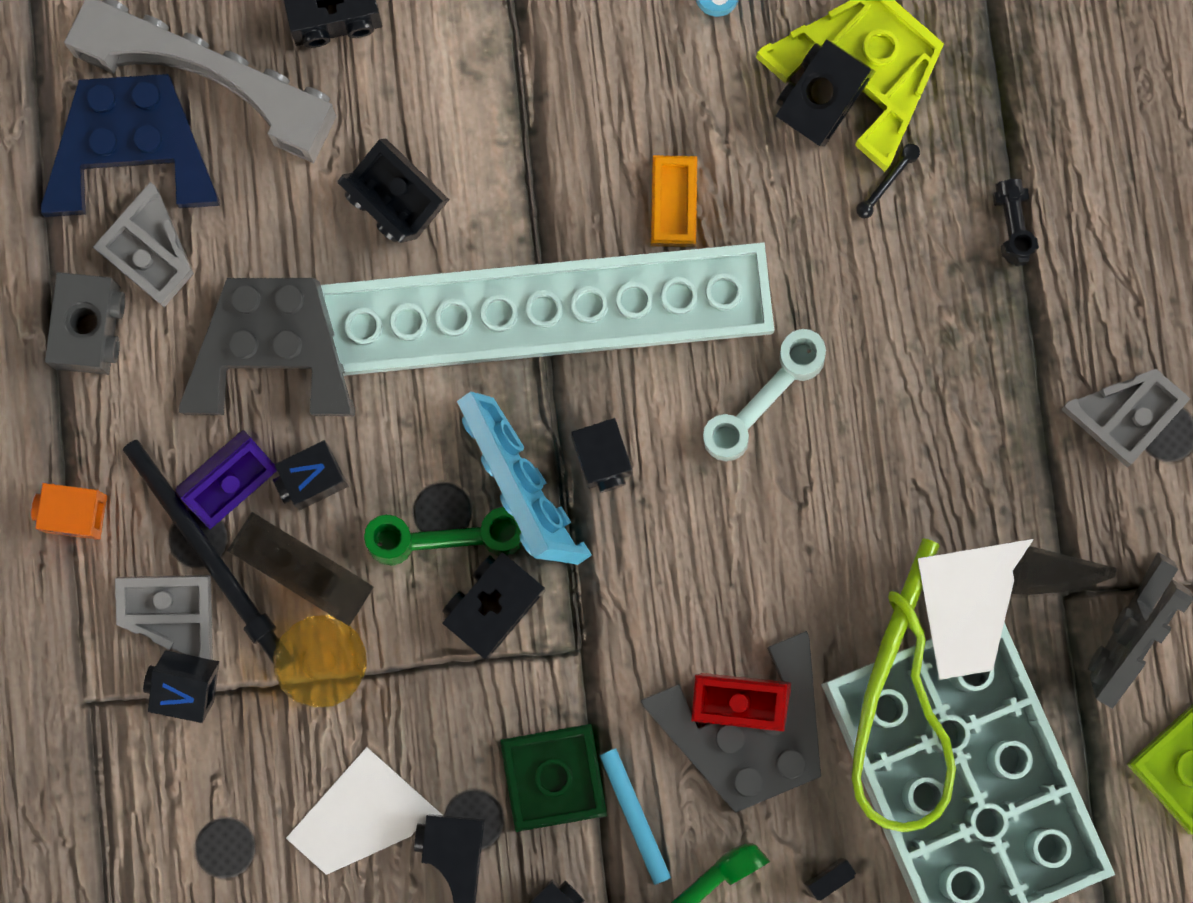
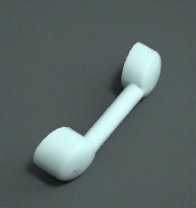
[703,329,826,461]

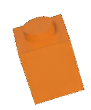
[31,483,107,540]

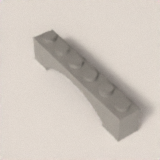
[64,0,337,163]

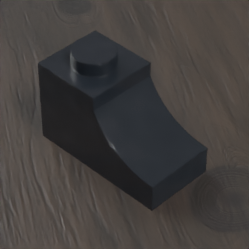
[414,814,485,903]

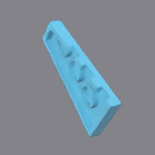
[457,391,592,565]

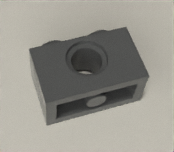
[45,272,126,375]

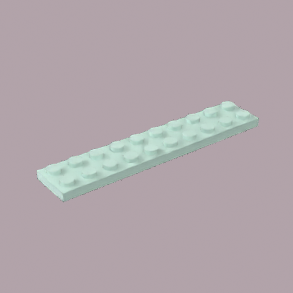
[321,242,774,376]

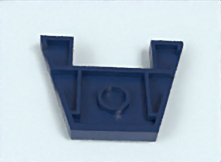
[41,74,220,217]

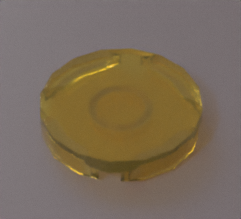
[273,615,367,708]

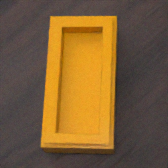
[651,155,697,247]

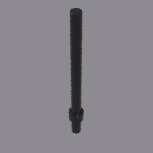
[123,440,294,671]

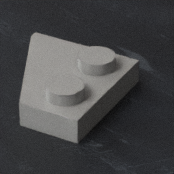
[93,182,194,307]
[1061,369,1191,467]
[115,575,213,660]

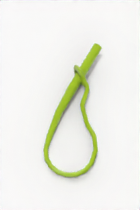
[851,538,956,833]

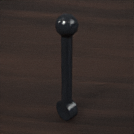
[856,143,920,219]

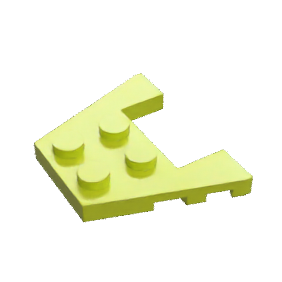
[756,0,944,172]

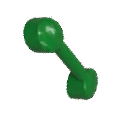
[364,507,522,566]
[671,843,770,903]

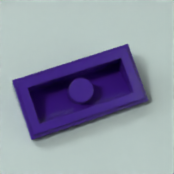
[175,430,277,529]

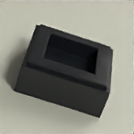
[803,858,856,901]

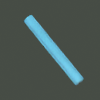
[599,748,671,885]

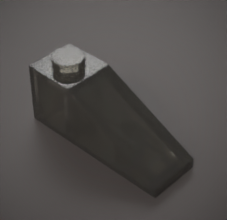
[227,512,374,626]

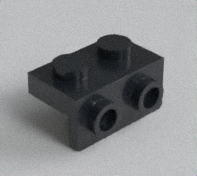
[337,138,450,243]

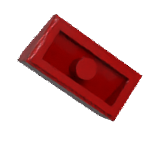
[691,673,792,731]

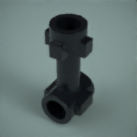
[993,179,1039,266]

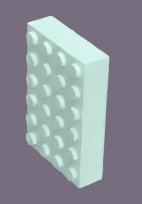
[821,622,1115,903]

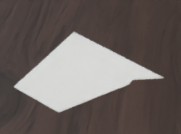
[918,539,1034,680]
[286,747,442,875]

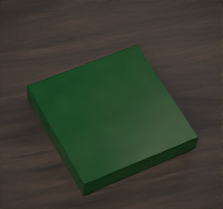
[500,724,607,832]

